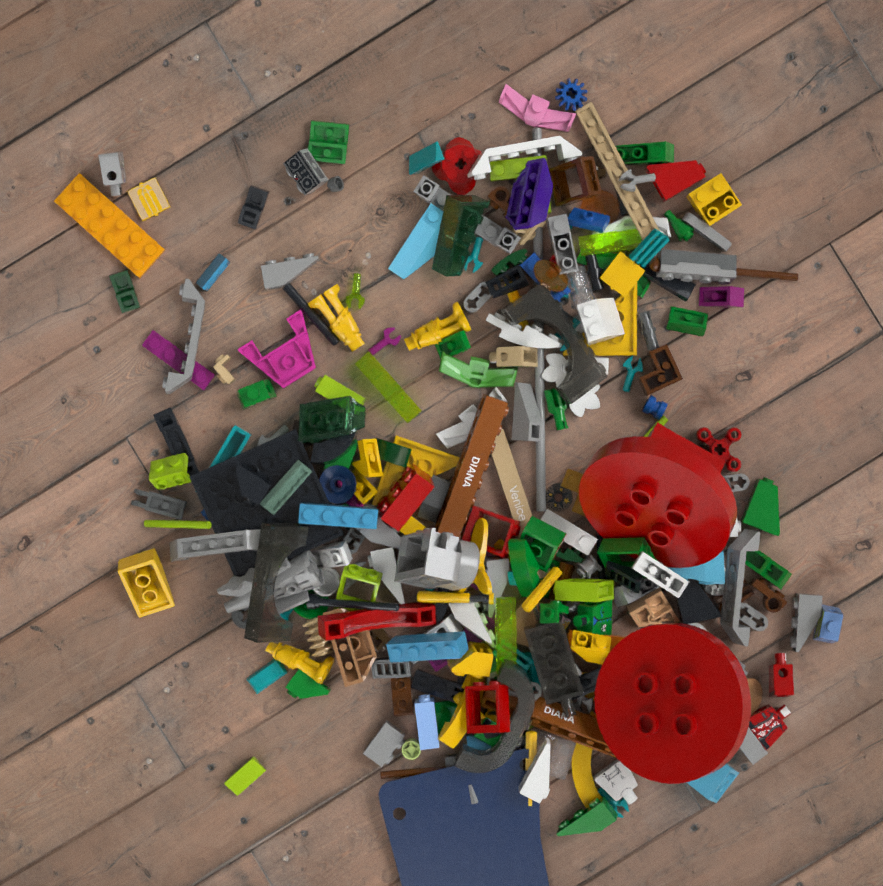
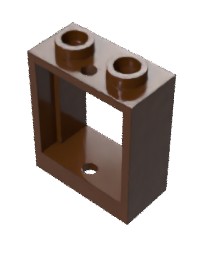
[549,156,602,207]

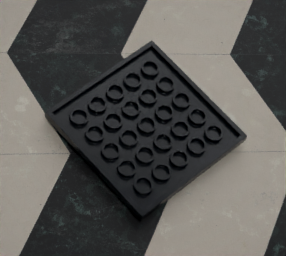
[189,429,344,577]

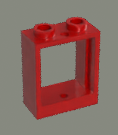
[462,506,521,558]
[465,681,510,734]

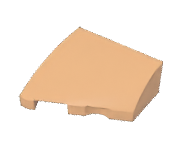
[627,587,679,627]

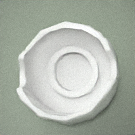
[313,568,341,597]

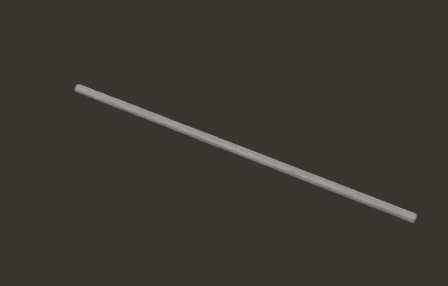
[532,128,546,511]

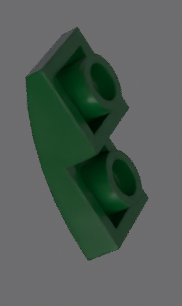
[491,249,528,276]
[375,438,412,468]
[556,547,583,563]

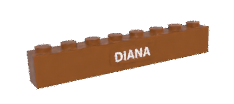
[434,393,509,540]
[480,679,616,758]

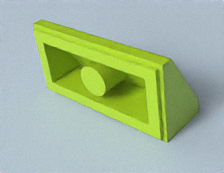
[224,756,266,796]

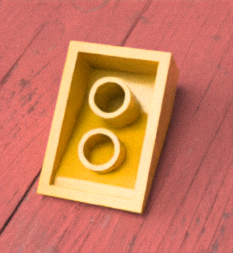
[118,548,175,618]

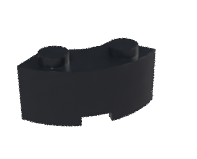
[311,427,358,465]

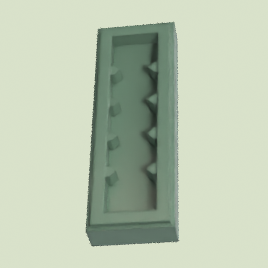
[260,460,312,515]

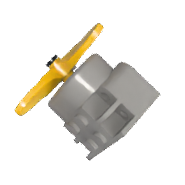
[394,518,492,595]

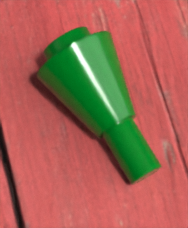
[664,210,694,242]

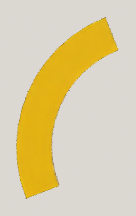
[571,711,602,808]

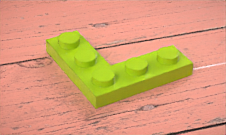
[489,155,552,214]

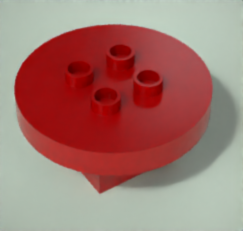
[579,422,737,568]
[595,623,751,784]

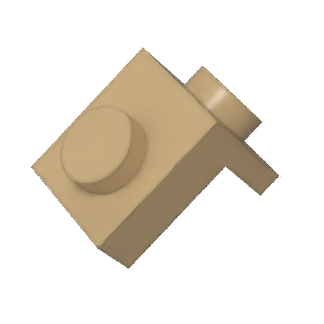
[213,354,236,385]

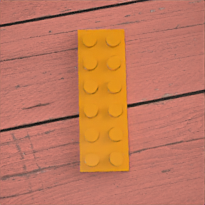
[54,173,165,278]

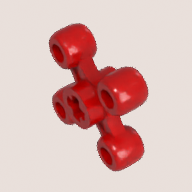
[696,427,742,472]

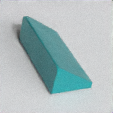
[409,141,444,175]

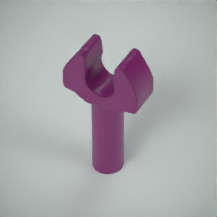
[368,327,401,356]

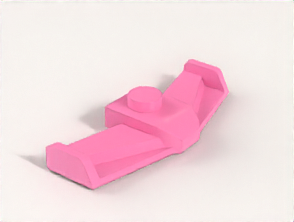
[499,84,577,132]

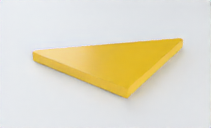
[563,282,637,356]
[372,435,460,506]

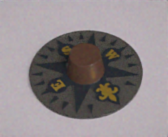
[546,483,573,512]

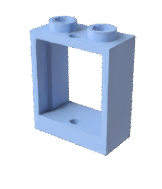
[414,694,440,750]

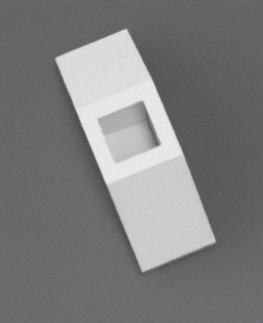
[310,541,353,569]

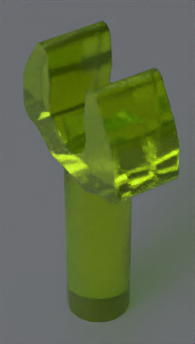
[346,273,365,309]

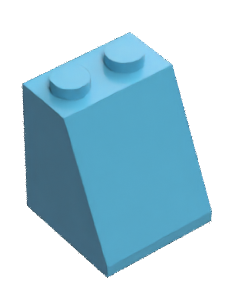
[686,763,739,803]

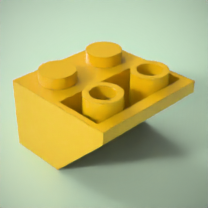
[686,173,742,227]
[447,641,494,679]

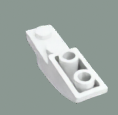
[486,312,562,348]

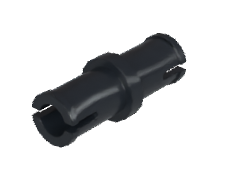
[584,251,604,291]

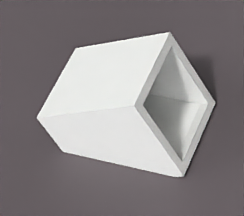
[577,297,625,346]

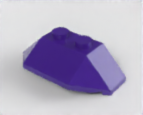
[506,158,553,230]

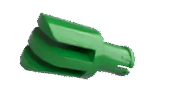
[544,388,569,431]

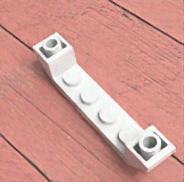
[467,136,582,180]

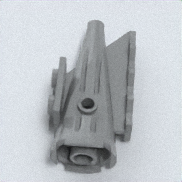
[217,550,325,616]

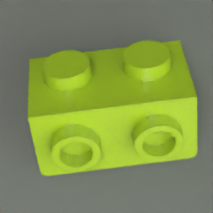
[149,453,191,490]

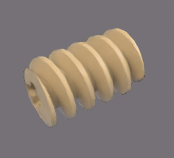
[302,617,334,657]

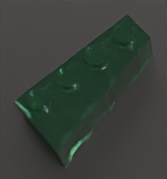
[432,195,490,277]

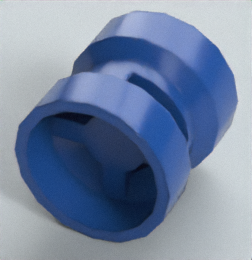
[642,395,668,420]

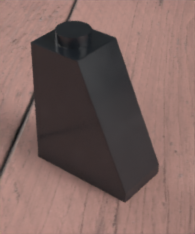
[675,579,721,624]

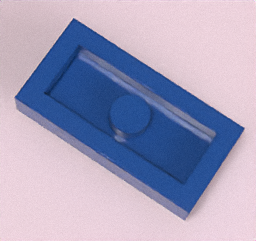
[568,207,610,233]

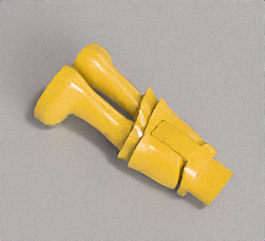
[308,284,365,352]
[404,301,471,351]
[265,641,334,684]

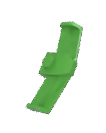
[439,352,518,388]

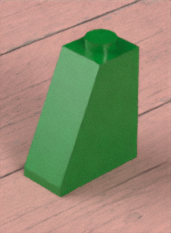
[740,477,780,536]

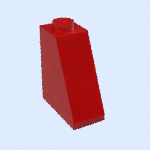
[645,160,706,202]

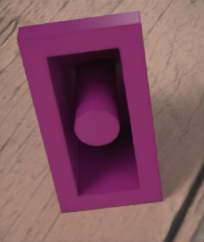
[699,286,744,308]

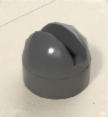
[327,176,344,192]

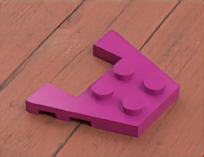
[237,310,316,388]

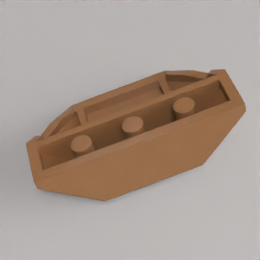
[323,607,377,687]

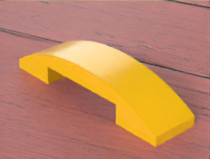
[438,674,485,748]

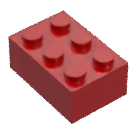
[377,463,435,532]

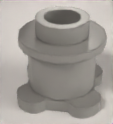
[576,555,602,579]

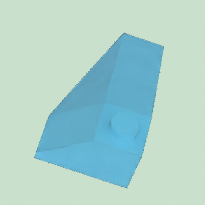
[388,203,463,279]
[667,551,725,585]

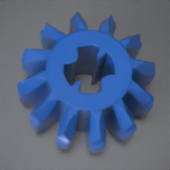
[555,78,588,111]

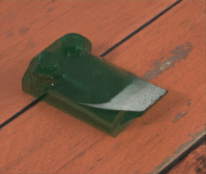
[298,396,366,444]

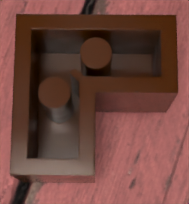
[638,344,683,396]

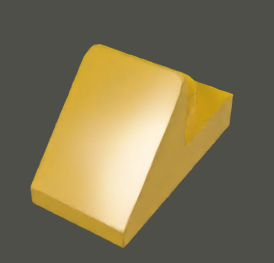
[351,439,383,478]
[352,468,378,505]

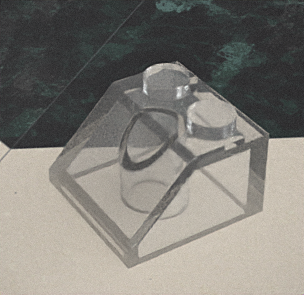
[537,729,576,780]

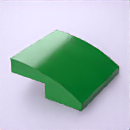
[308,120,350,164]

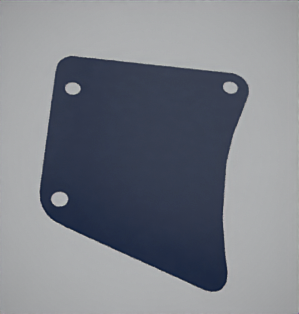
[378,749,549,886]

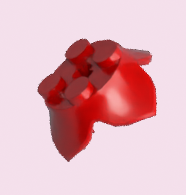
[432,137,481,196]

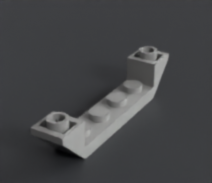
[413,175,521,254]
[162,279,205,395]
[169,529,275,562]
[720,529,760,646]

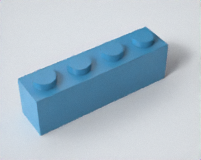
[298,502,378,529]
[386,631,469,662]

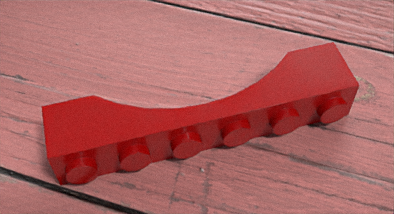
[318,602,436,641]

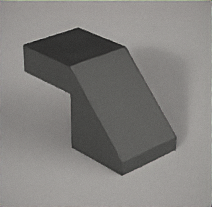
[418,475,451,523]

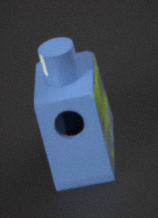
[813,604,843,644]

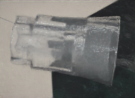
[567,266,596,309]

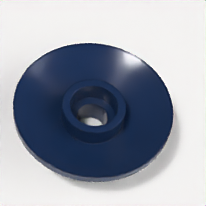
[319,465,356,504]

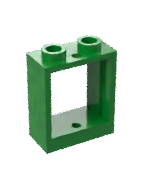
[597,537,657,579]

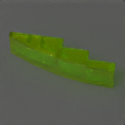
[578,229,653,256]
[355,352,422,423]
[495,597,517,679]

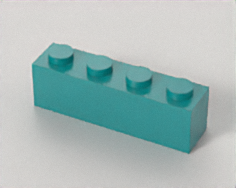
[195,425,252,492]

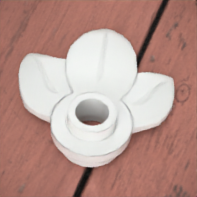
[541,353,578,390]
[566,380,600,417]

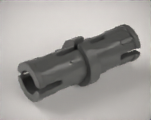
[637,311,659,351]

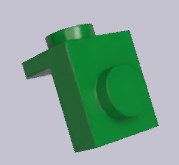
[540,601,569,624]

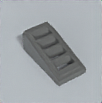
[371,657,411,679]

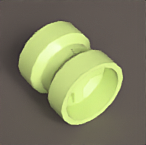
[402,738,421,760]

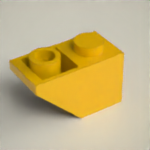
[571,630,611,665]

